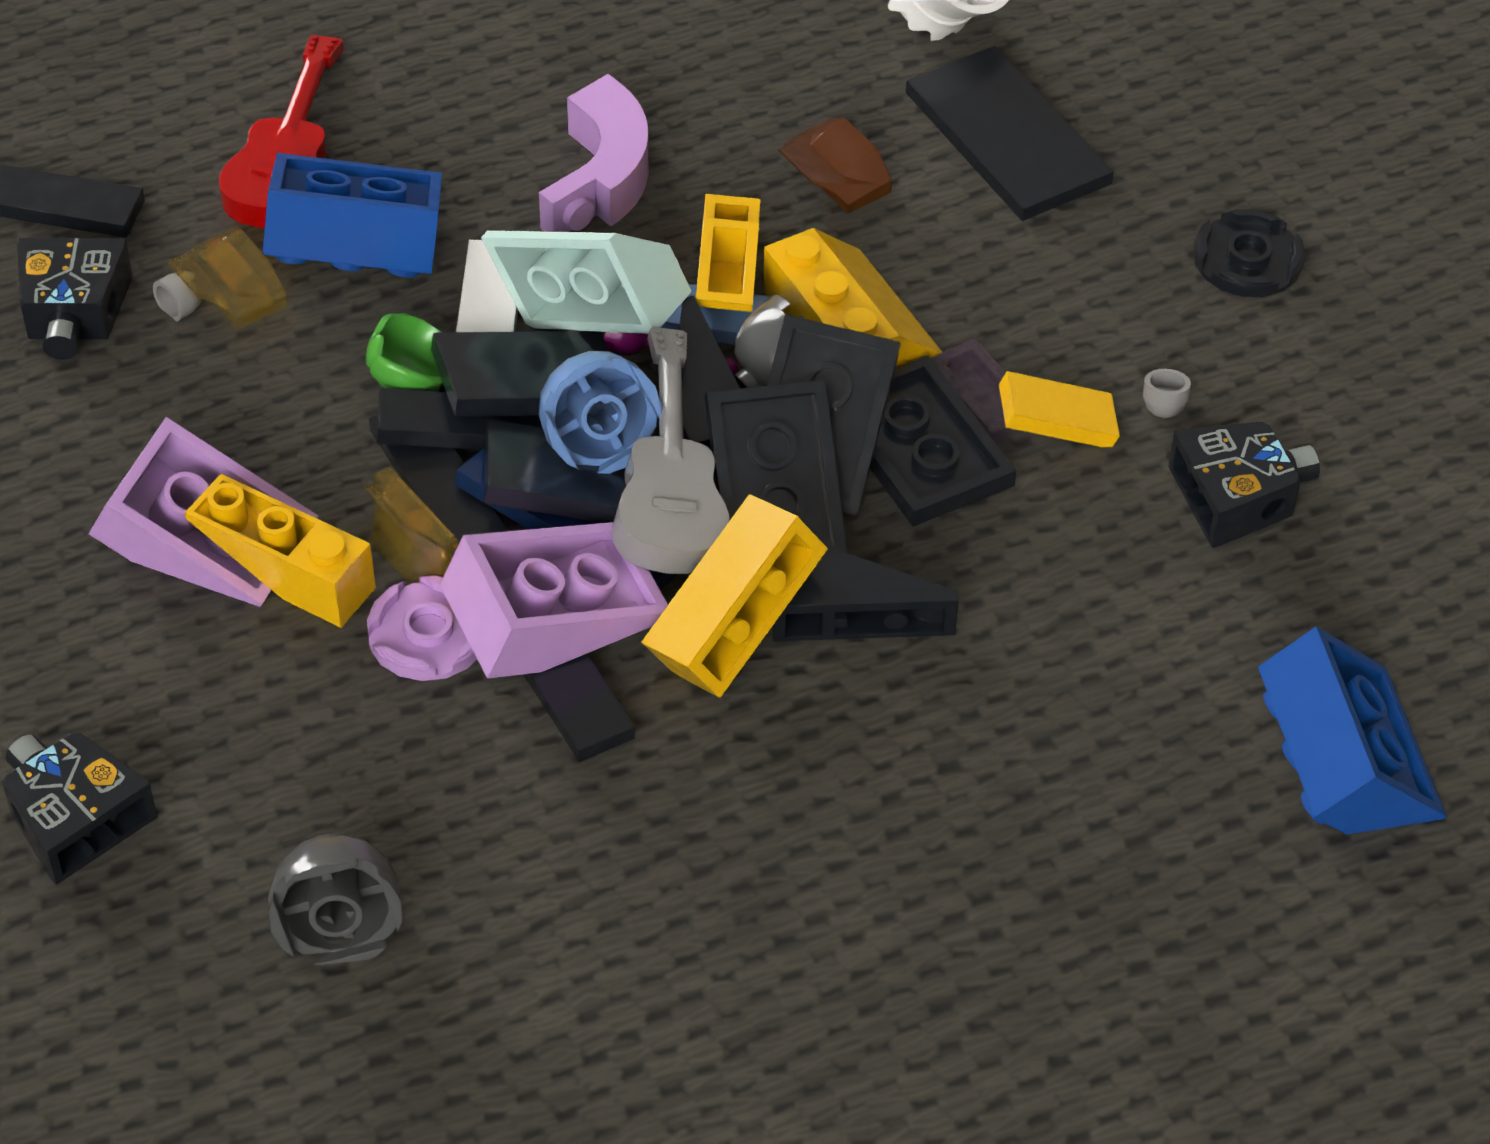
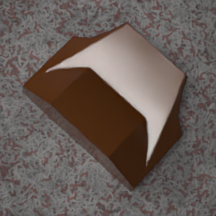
[778,118,892,214]

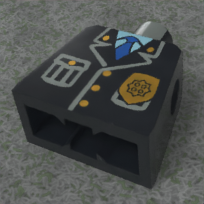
[17,238,133,360]
[1168,422,1320,548]
[2,733,158,885]

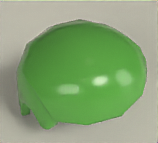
[366,313,443,391]

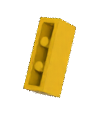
[641,494,828,698]

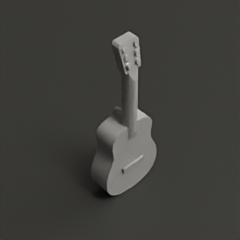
[612,327,730,574]

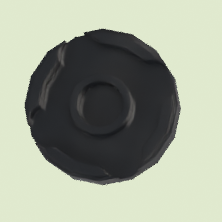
[1193,210,1305,297]

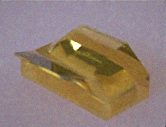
[167,229,287,330]
[364,466,458,581]

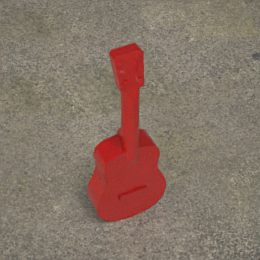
[219,35,344,228]

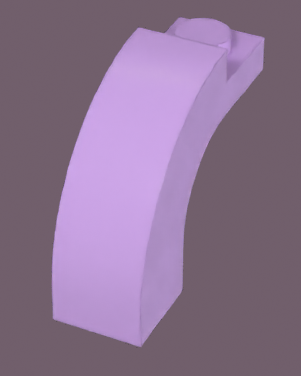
[539,74,649,232]

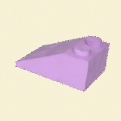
[89,417,319,607]
[440,522,668,679]

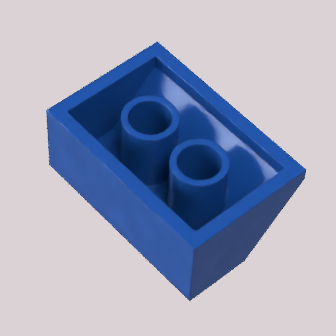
[263,153,442,278]
[1258,626,1447,835]

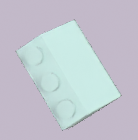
[481,231,692,334]

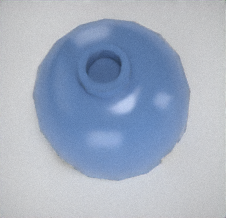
[539,351,662,474]

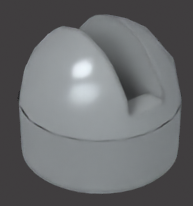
[153,271,202,322]
[1143,369,1191,418]

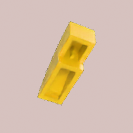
[696,194,761,312]

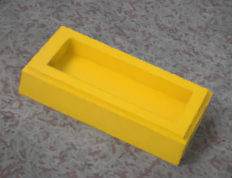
[999,371,1120,447]

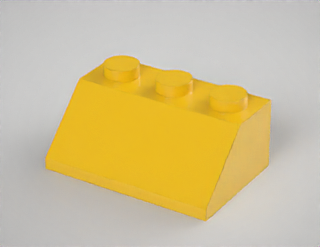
[763,228,945,368]

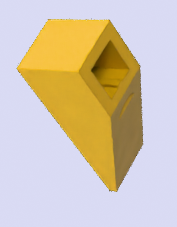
[185,474,376,628]

